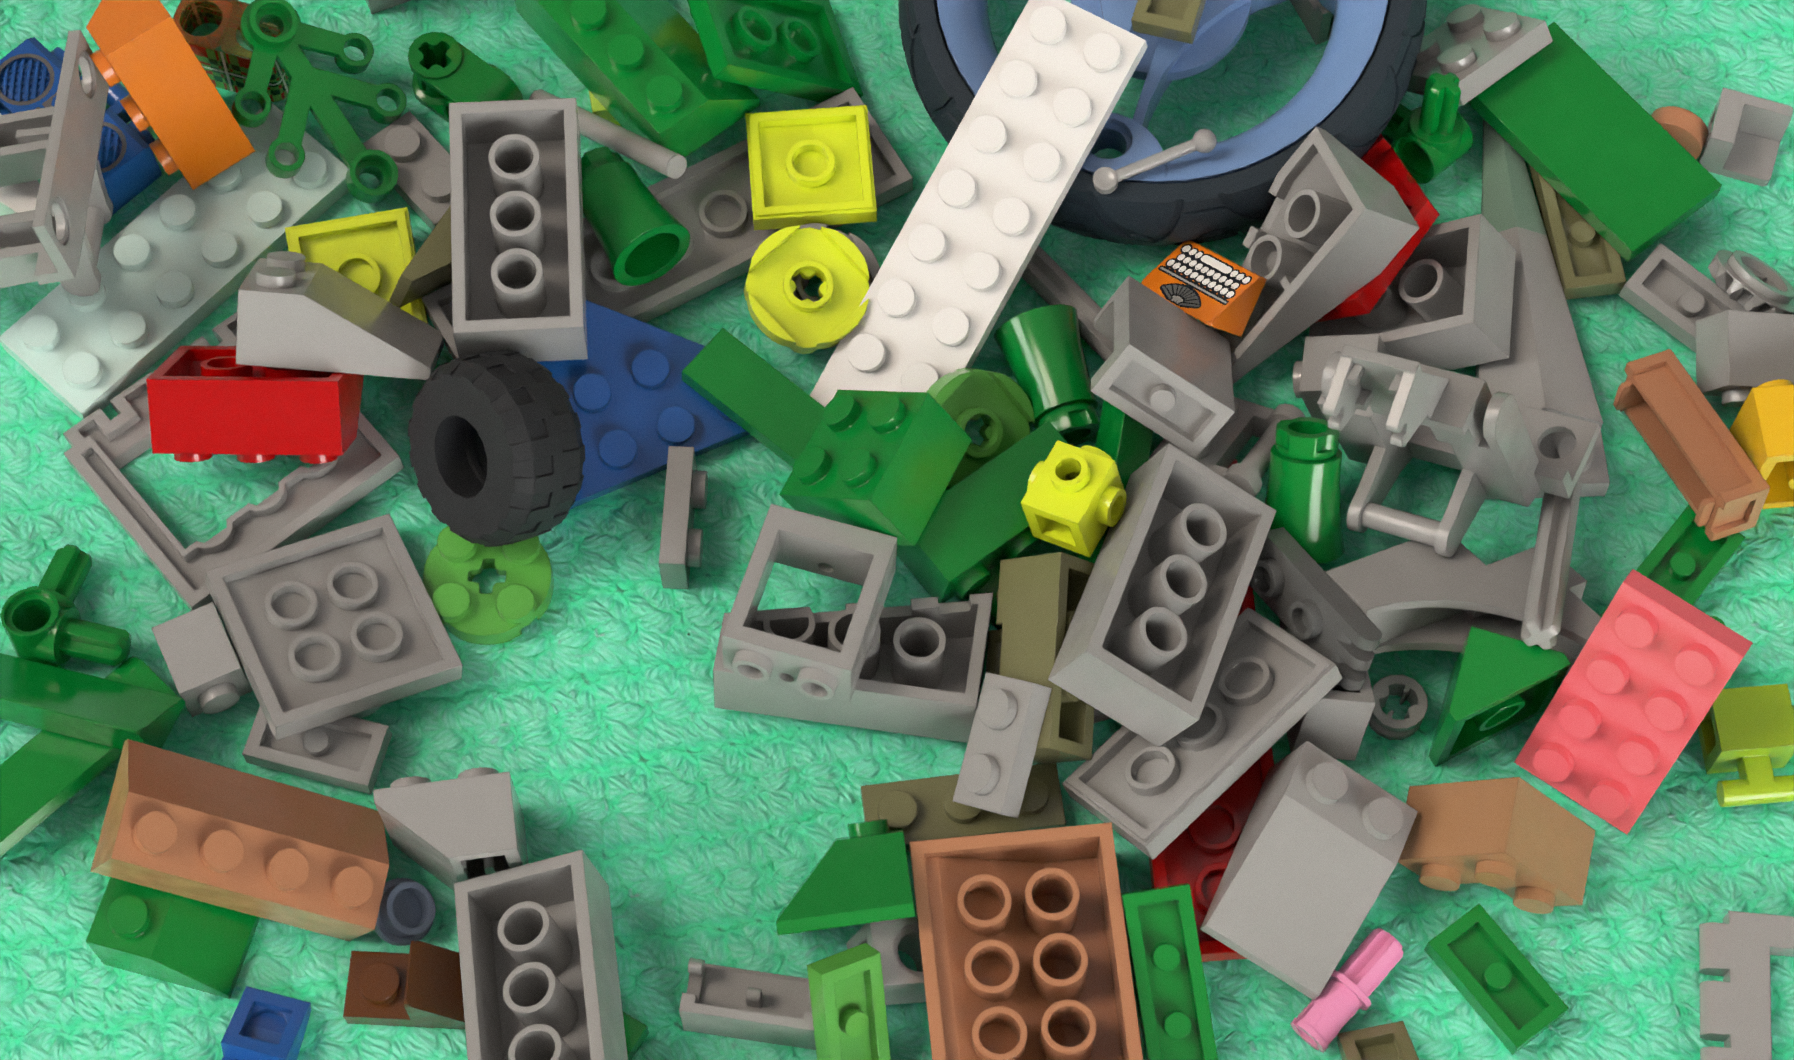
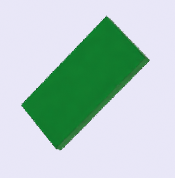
[1468,22,1722,262]

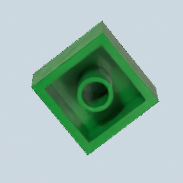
[779,390,972,547]

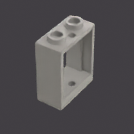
[722,504,897,703]

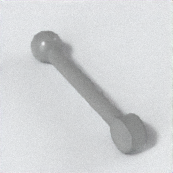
[1093,128,1217,195]

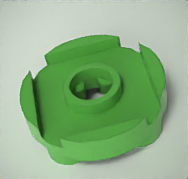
[927,368,1035,490]
[423,526,554,645]

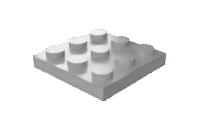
[206,514,463,741]

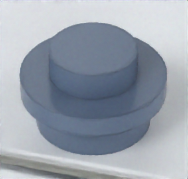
[375,878,436,946]

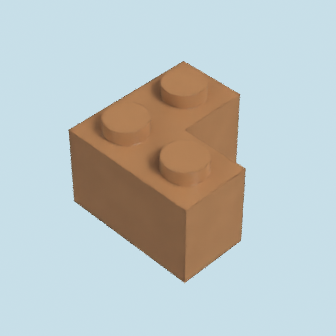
[1398,777,1595,914]

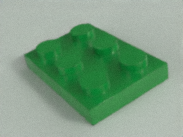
[687,0,863,103]

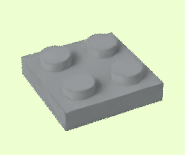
[1407,4,1553,105]

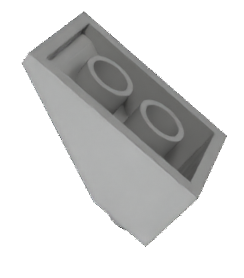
[1309,214,1516,370]
[236,251,444,380]
[1200,741,1418,1000]

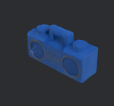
[0,37,162,215]

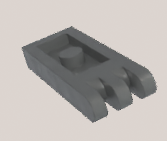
[1249,527,1382,691]

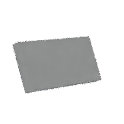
[1062,607,1343,860]

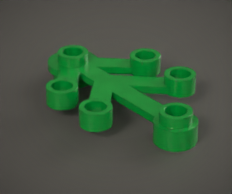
[232,0,407,203]

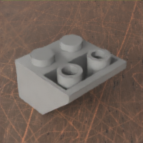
[373,767,529,891]

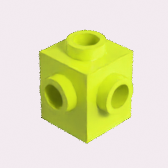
[1021,440,1127,557]

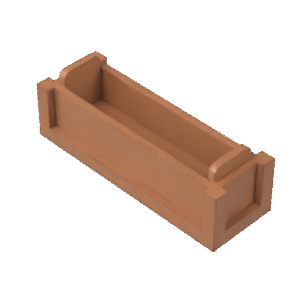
[1613,349,1770,542]

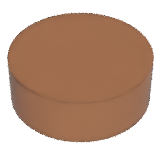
[1651,106,1709,159]

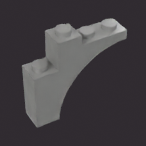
[1326,540,1602,684]

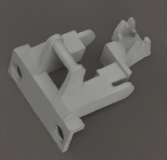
[0,30,113,296]
[1317,344,1601,557]

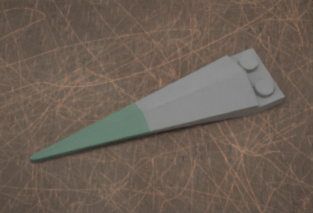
[1475,118,1610,499]

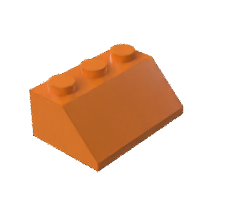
[86,0,255,190]

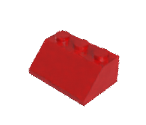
[146,346,364,464]

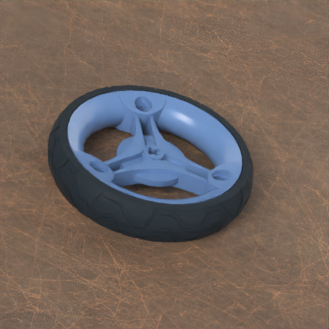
[898,0,1427,246]

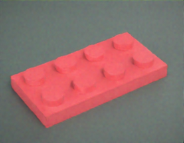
[1514,569,1753,835]

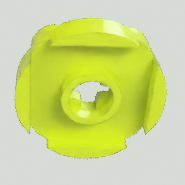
[744,225,870,354]

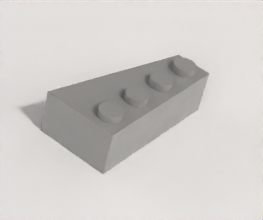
[713,593,993,743]

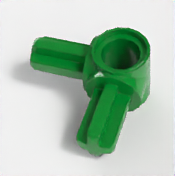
[1383,72,1473,184]
[0,544,132,667]

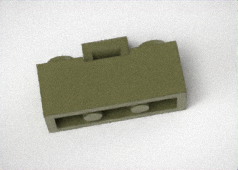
[985,552,1095,764]

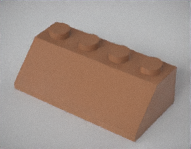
[90,739,390,941]

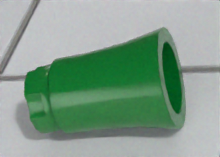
[581,146,690,286]
[994,304,1100,446]
[1265,417,1345,564]

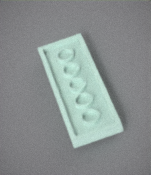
[0,103,349,420]

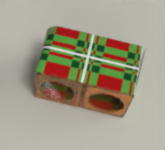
[172,0,305,102]

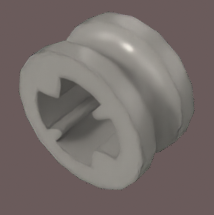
[1369,675,1428,740]

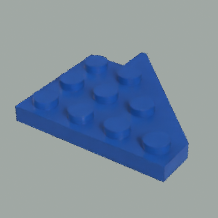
[537,300,749,509]

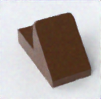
[343,941,465,1029]

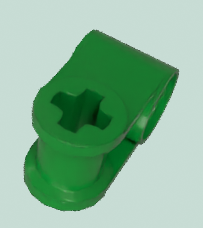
[408,32,523,122]

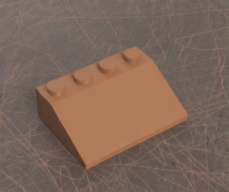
[909,822,1143,1060]

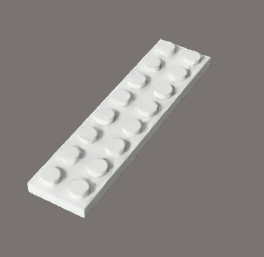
[810,0,1148,407]

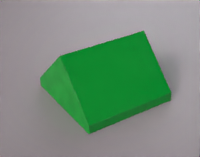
[1429,626,1571,767]

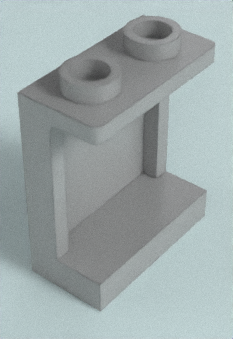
[1091,275,1235,458]

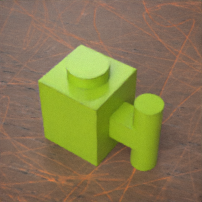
[1697,684,1794,807]

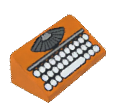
[1141,240,1267,337]

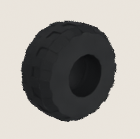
[408,349,585,547]

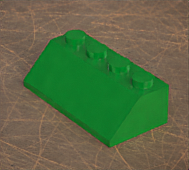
[515,0,760,158]

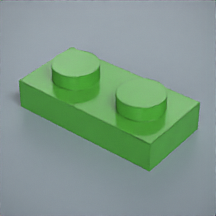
[807,943,891,1060]

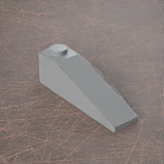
[1203,126,1420,384]

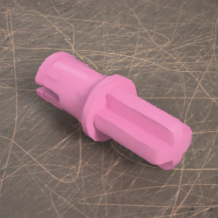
[1290,928,1404,1053]

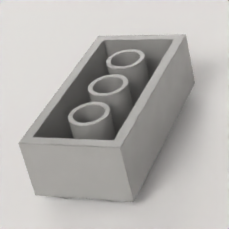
[449,98,588,362]
[1048,443,1276,747]
[454,850,628,1060]

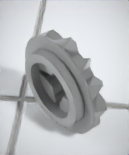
[1708,250,1794,315]

